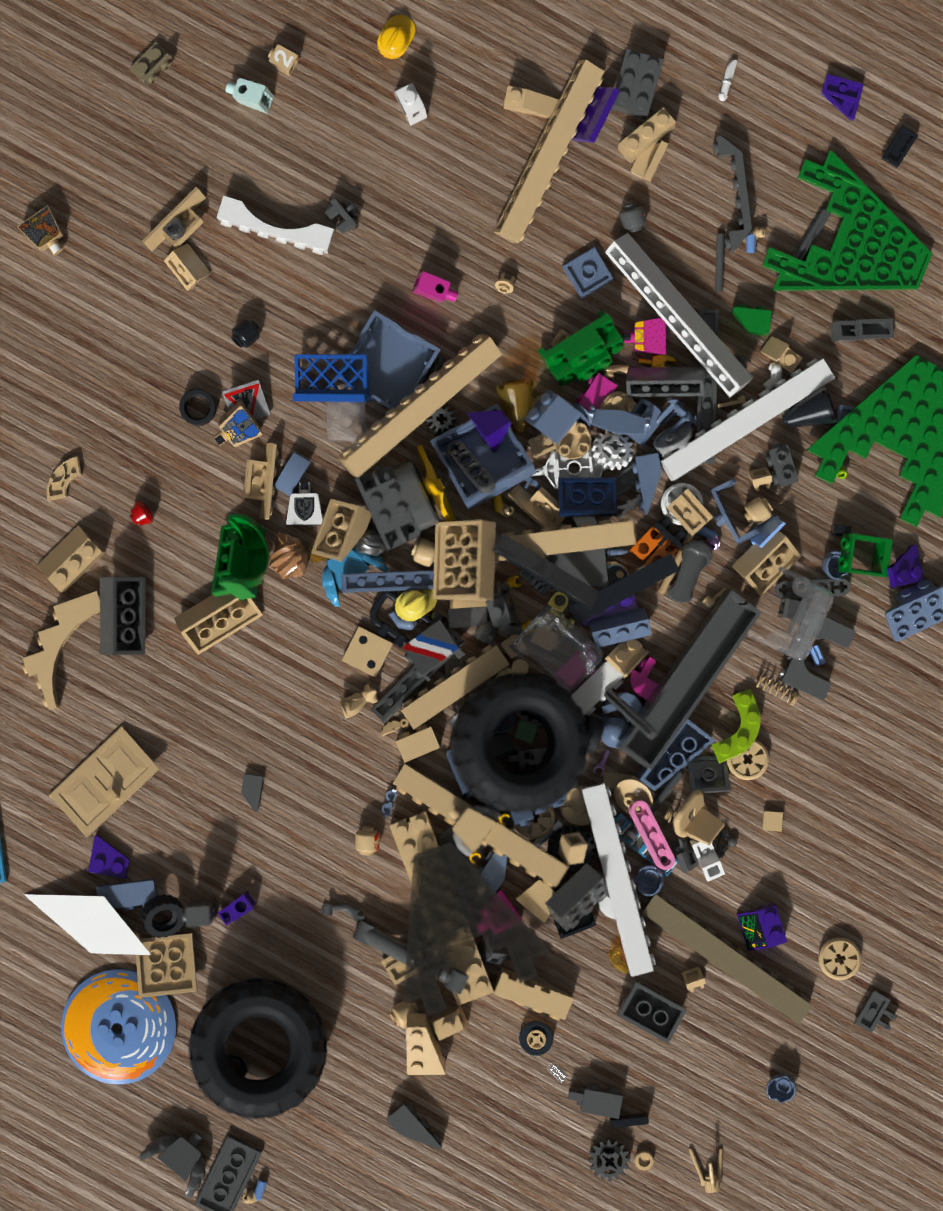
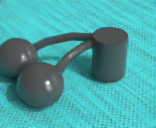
[717,829,737,859]

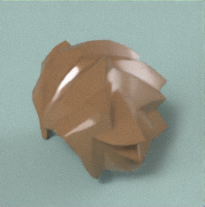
[269,534,308,579]

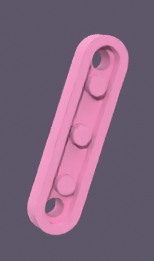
[629,800,675,870]

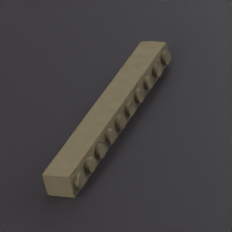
[641,892,812,1024]

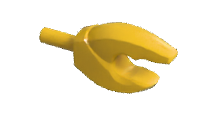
[638,355,676,367]

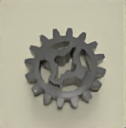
[588,1138,630,1182]

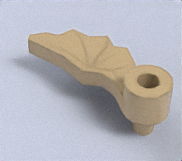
[717,396,746,409]
[380,719,410,737]

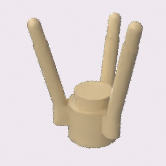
[689,1148,723,1193]

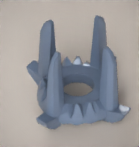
[657,398,697,435]

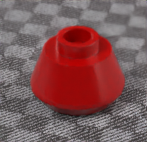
[129,501,154,526]

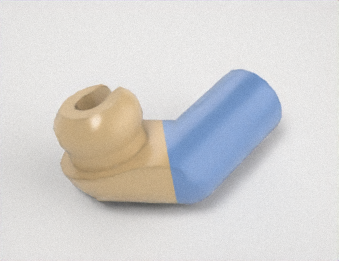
[746,226,766,253]
[242,1179,267,1204]

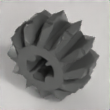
[426,405,458,435]

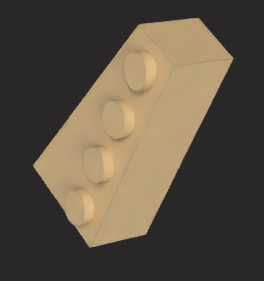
[494,967,574,1021]

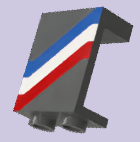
[403,620,465,681]

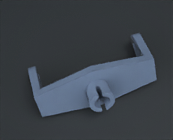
[589,405,651,435]
[711,479,761,544]

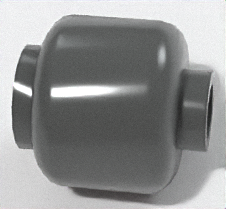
[620,203,646,233]

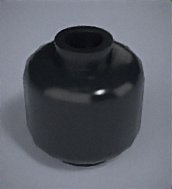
[231,319,260,348]

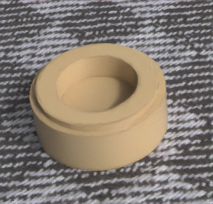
[634,1150,654,1170]

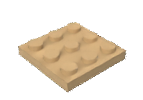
[136,933,198,998]

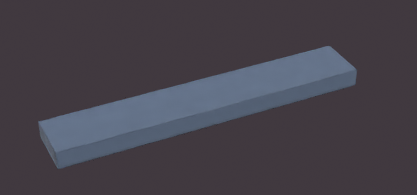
[341,570,434,593]

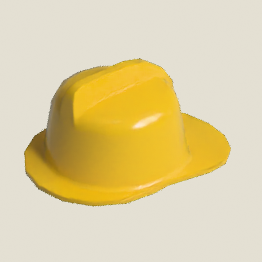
[377,15,415,59]

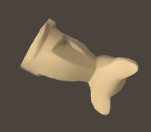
[339,684,380,719]

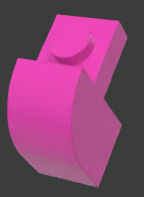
[629,657,659,700]

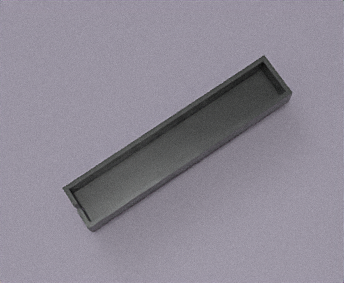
[616,590,762,770]

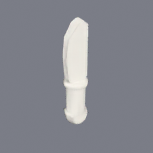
[718,60,737,101]

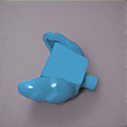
[322,546,389,607]

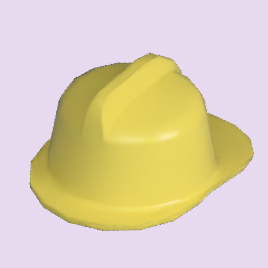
[395,589,437,622]

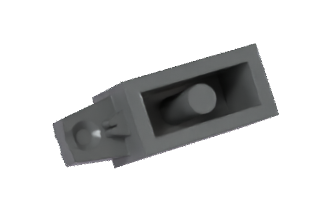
[568,1084,623,1119]

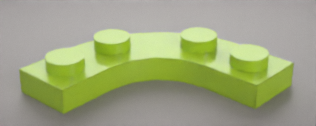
[712,689,761,763]

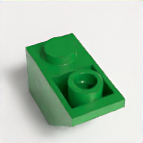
[731,304,772,336]

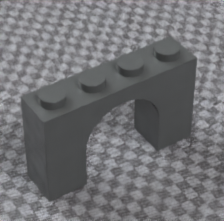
[779,612,856,701]

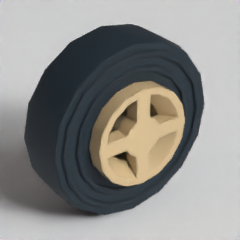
[519,1021,553,1056]

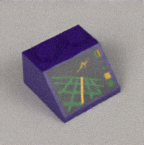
[737,903,787,951]

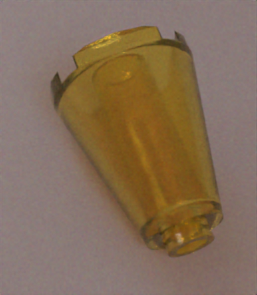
[495,379,534,433]

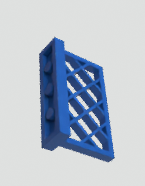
[293,354,372,402]

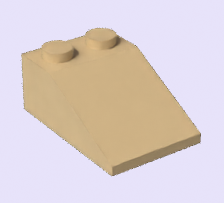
[311,499,371,562]

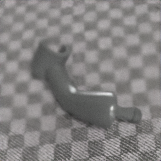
[321,903,365,922]

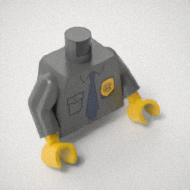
[486,576,536,636]

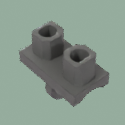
[325,198,359,235]

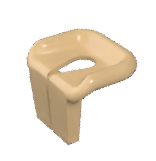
[673,789,725,846]

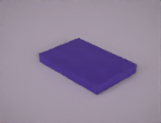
[572,87,619,143]

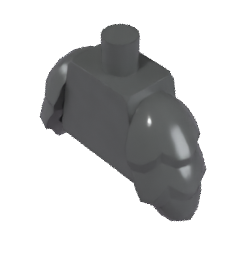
[139,1131,206,1198]

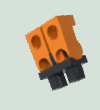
[629,517,686,566]

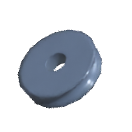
[572,403,590,428]

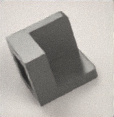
[478,934,509,965]

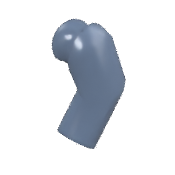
[389,611,417,630]

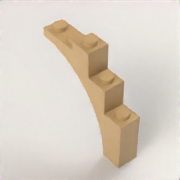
[22,591,100,710]

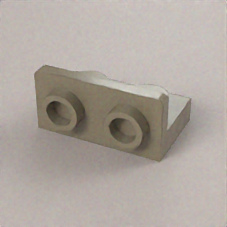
[129,42,173,87]

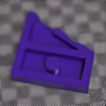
[821,74,864,121]
[887,544,924,588]

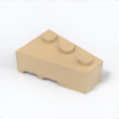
[406,1014,446,1075]

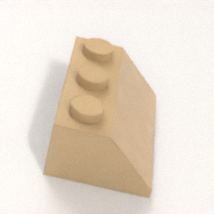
[38,525,106,593]
[732,531,801,597]

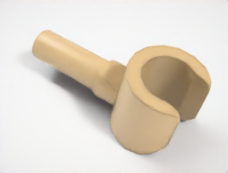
[701,588,726,608]

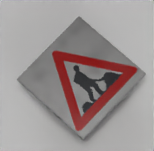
[222,379,271,420]

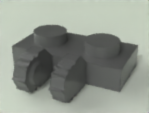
[854,990,897,1033]

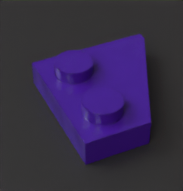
[88,835,130,879]

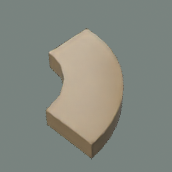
[47,456,82,501]

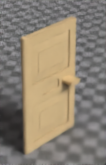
[49,726,160,838]

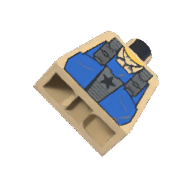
[214,400,262,447]

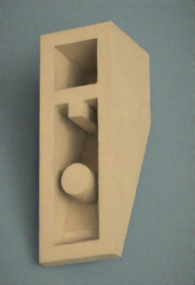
[504,85,559,119]

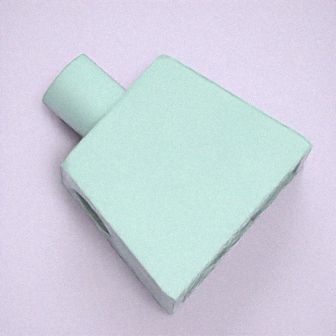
[226,78,274,114]

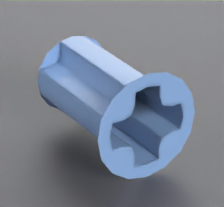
[808,645,826,667]

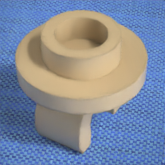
[495,273,515,294]

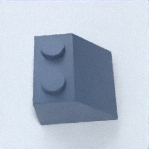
[525,389,582,444]

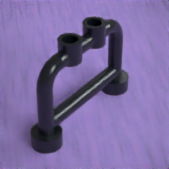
[369,591,446,648]

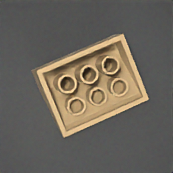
[433,520,496,600]

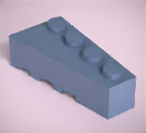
[636,719,716,791]

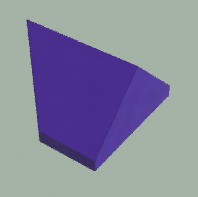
[467,410,512,452]

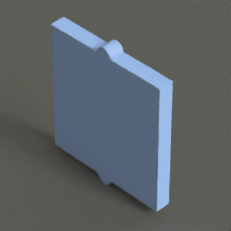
[749,515,785,548]

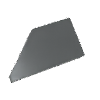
[241,773,264,812]

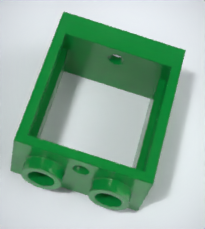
[838,533,893,578]

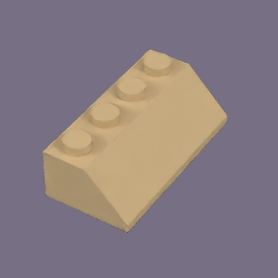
[174,593,263,655]

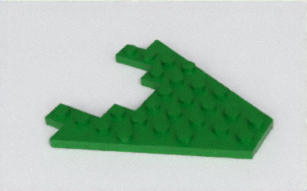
[762,150,933,291]
[806,355,943,527]

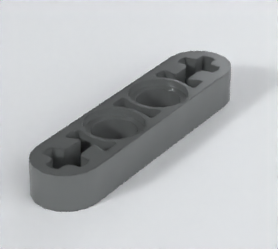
[447,440,496,494]
[775,578,850,598]

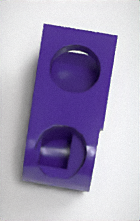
[217,891,257,926]

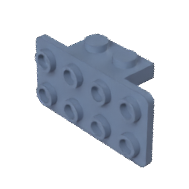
[885,579,943,642]

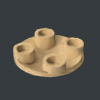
[553,421,591,459]

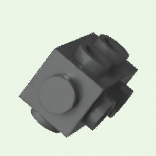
[765,443,799,488]

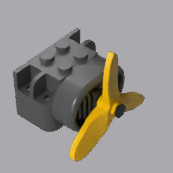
[355,445,456,550]

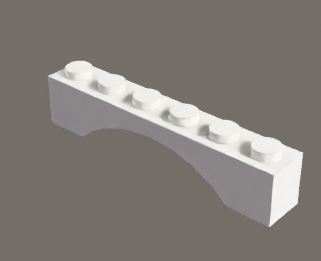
[217,196,335,255]

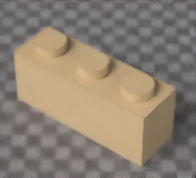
[618,107,676,164]

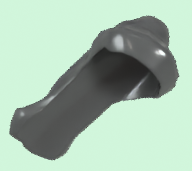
[668,539,713,603]

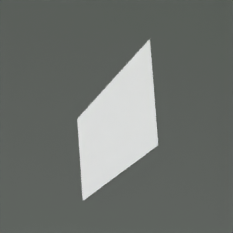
[24,894,151,955]

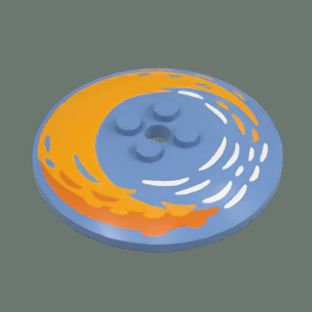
[61,969,177,1084]

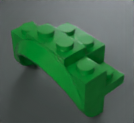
[537,310,625,386]
[211,514,269,600]

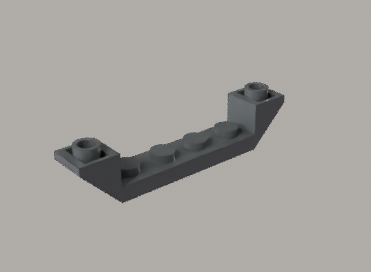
[713,136,752,254]

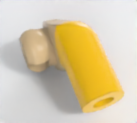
[492,493,514,517]

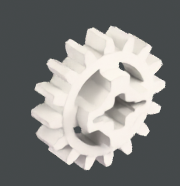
[592,430,634,470]

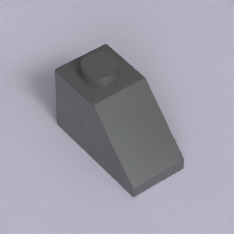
[778,598,808,622]

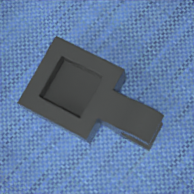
[671,837,699,873]

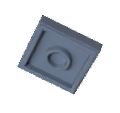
[562,246,614,299]

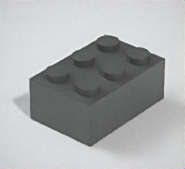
[611,49,664,120]
[545,864,608,931]
[616,979,687,1044]

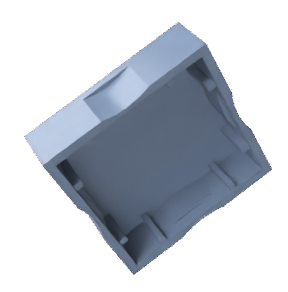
[335,310,441,410]
[430,403,536,511]

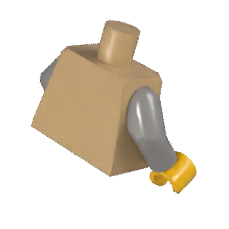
[449,805,510,863]

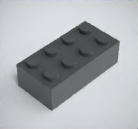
[100,577,145,655]

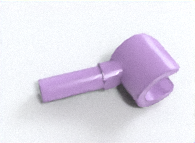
[593,750,610,777]

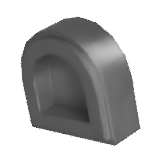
[162,216,186,240]

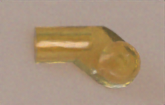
[608,947,629,975]

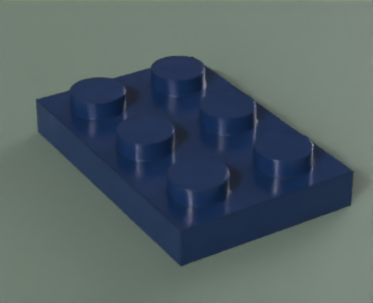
[558,478,617,516]

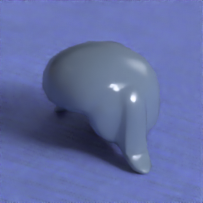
[600,713,629,748]

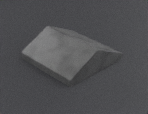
[688,755,730,794]

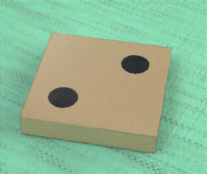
[342,627,393,678]

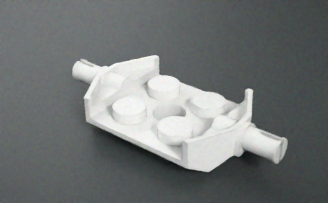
[532,448,616,490]

